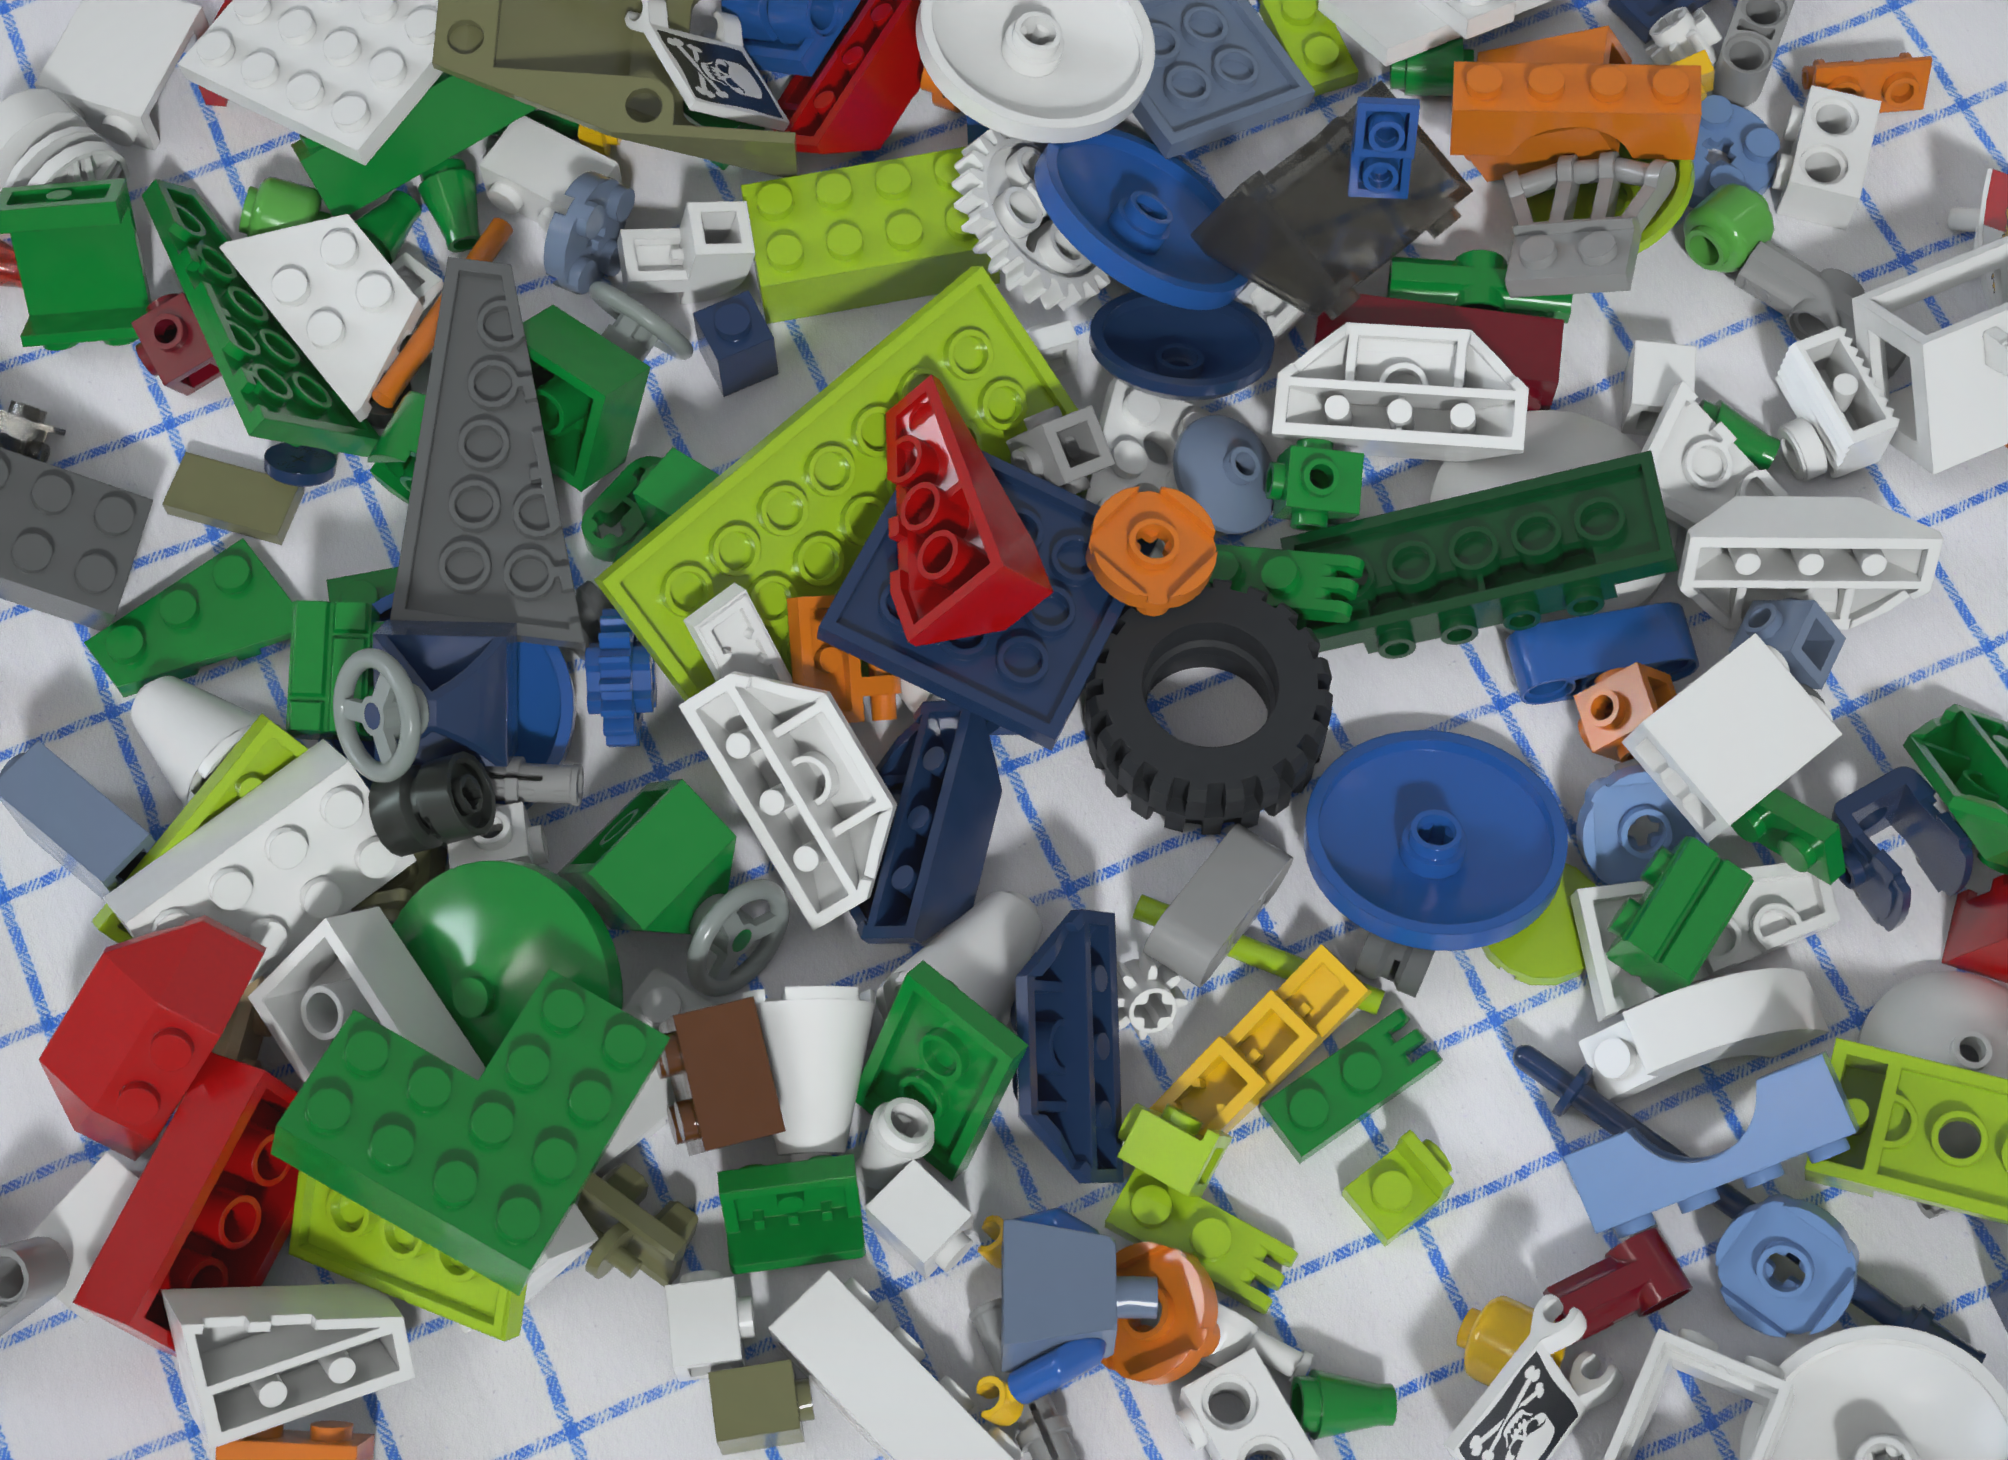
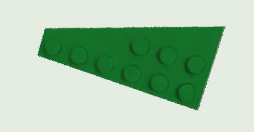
[141,178,380,457]

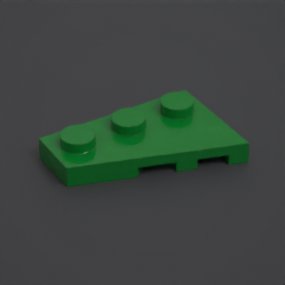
[84,538,293,698]

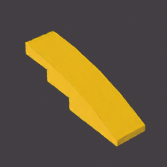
[1149,944,1372,1136]

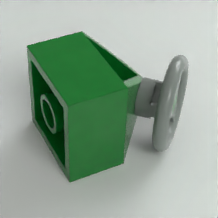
[523,281,693,492]
[557,779,790,996]

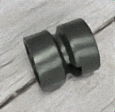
[368,751,496,857]

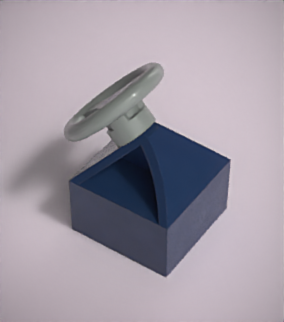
[333,620,518,783]

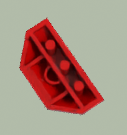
[773,0,925,154]
[39,915,266,1161]

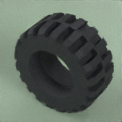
[1085,578,1333,835]

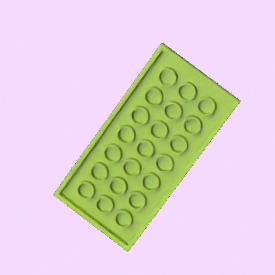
[594,266,1081,701]

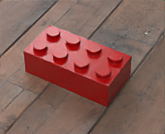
[72,1052,299,1357]

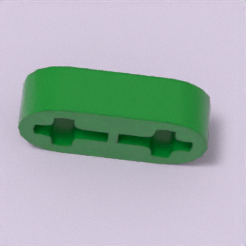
[581,456,662,562]

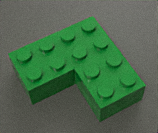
[271,968,670,1296]

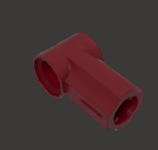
[1543,1227,1693,1345]

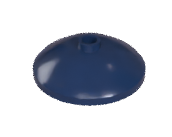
[1089,291,1275,401]

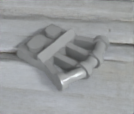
[1503,151,1676,298]

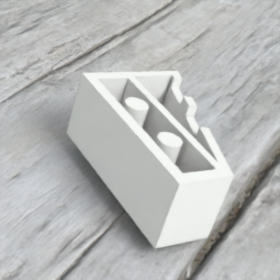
[161,1283,416,1449]

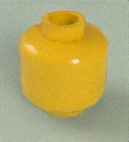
[1456,1295,1566,1386]

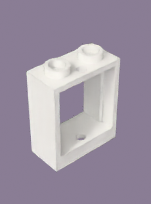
[1603,1328,1795,1460]

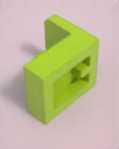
[1342,1130,1454,1247]

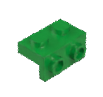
[717,1154,866,1274]

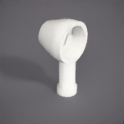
[1199,1303,1314,1382]

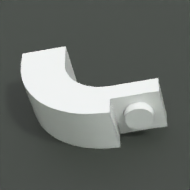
[1578,967,1830,1104]

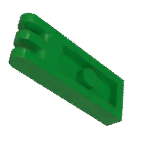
[1205,544,1365,623]
[1259,1008,1443,1164]

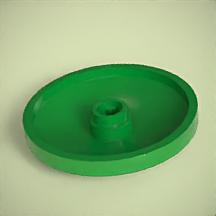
[392,860,623,1067]

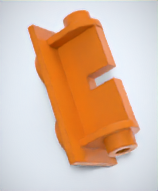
[1802,52,1933,113]

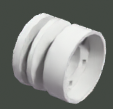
[0,88,130,192]

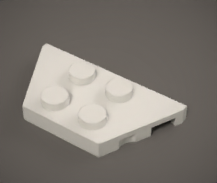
[219,214,424,422]

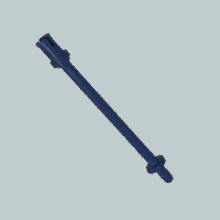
[1512,1044,1986,1364]

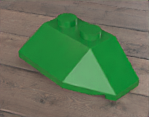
[1903,704,2008,875]

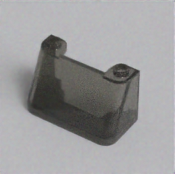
[1190,80,1473,321]

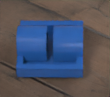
[721,0,861,77]

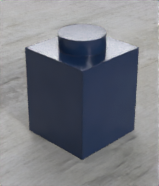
[693,290,779,397]

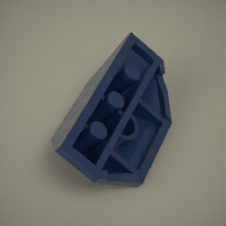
[849,700,1002,944]
[1010,909,1124,1184]

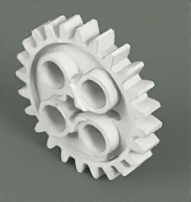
[952,129,1111,311]

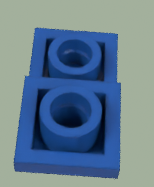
[1347,97,1420,199]

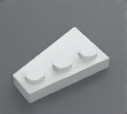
[1641,380,1790,529]

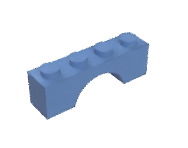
[1563,1051,1860,1239]

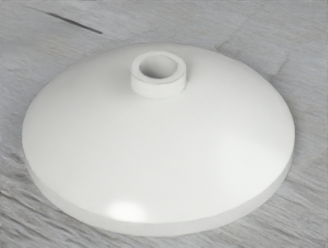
[1857,971,2008,1159]

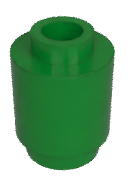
[1390,37,1474,96]

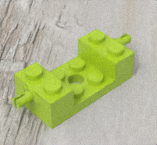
[1805,1038,2008,1225]

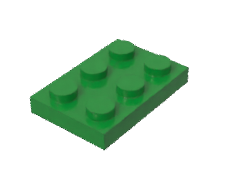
[856,960,1029,1182]

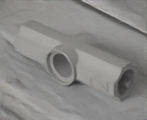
[1734,240,1907,380]

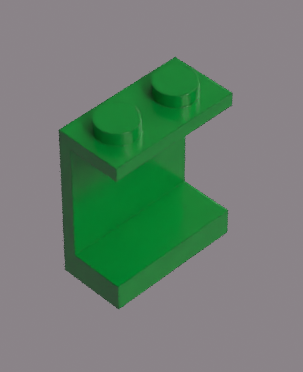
[0,178,152,351]

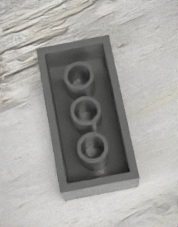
[0,447,153,631]

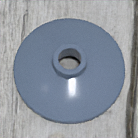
[1173,415,1274,535]

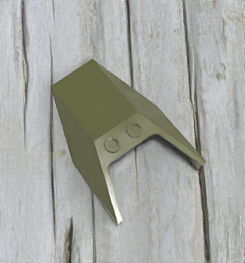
[432,0,799,178]

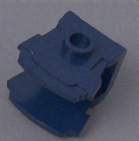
[1831,766,1974,932]

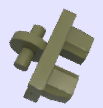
[577,1162,698,1288]

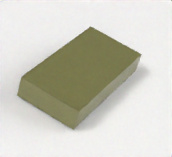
[162,452,304,545]

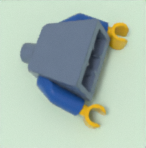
[976,1208,1158,1427]

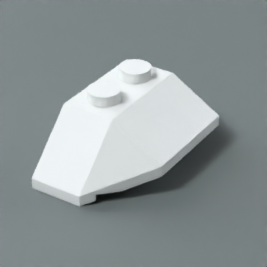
[1272,322,1529,462]
[1677,496,1944,630]
[678,671,897,931]

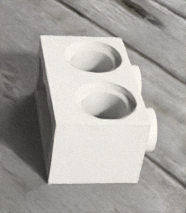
[1771,85,1882,231]
[1175,1347,1320,1460]

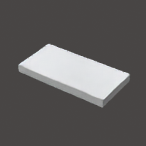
[1318,0,1552,66]

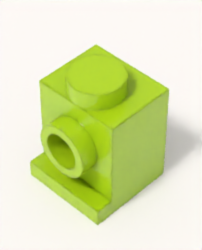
[1117,1103,1233,1197]

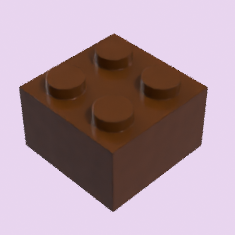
[656,996,786,1156]

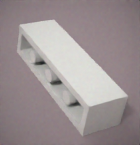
[768,1270,1023,1460]

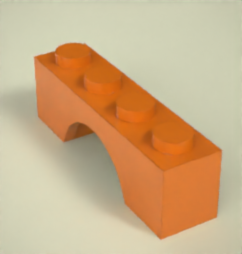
[1450,61,1702,160]

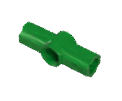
[1387,250,1573,323]

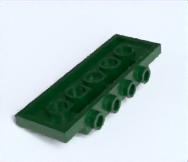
[1280,450,1678,659]

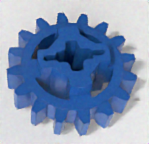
[585,608,657,747]

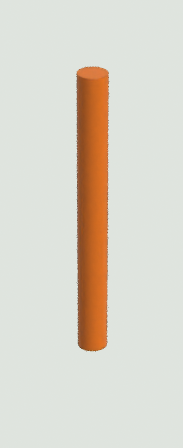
[371,217,513,408]

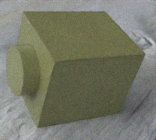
[708,1359,815,1455]

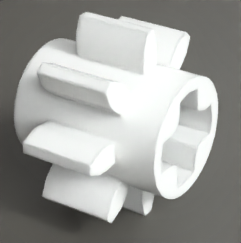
[1645,7,1723,65]
[1117,952,1188,1040]

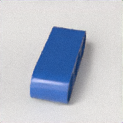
[1505,602,1699,705]

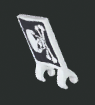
[624,0,790,132]
[1443,1294,1624,1460]

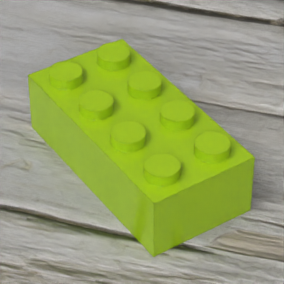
[741,146,1000,324]

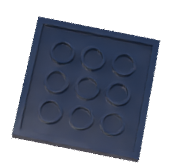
[817,450,1159,751]

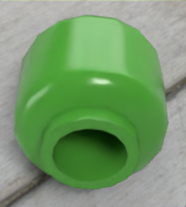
[239,177,332,237]
[1683,183,1774,273]

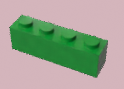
[291,72,537,217]

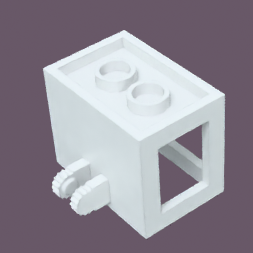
[1852,236,2008,475]

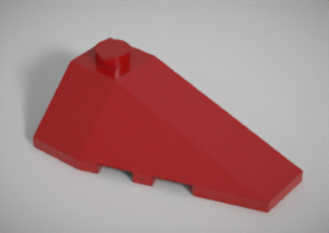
[886,374,1053,646]

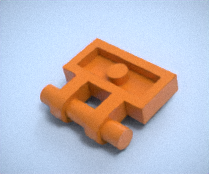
[787,595,902,723]

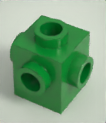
[1265,438,1364,531]

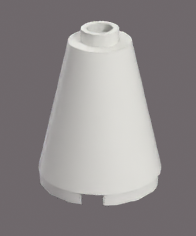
[131,676,292,807]
[876,891,1043,1025]
[742,986,875,1162]

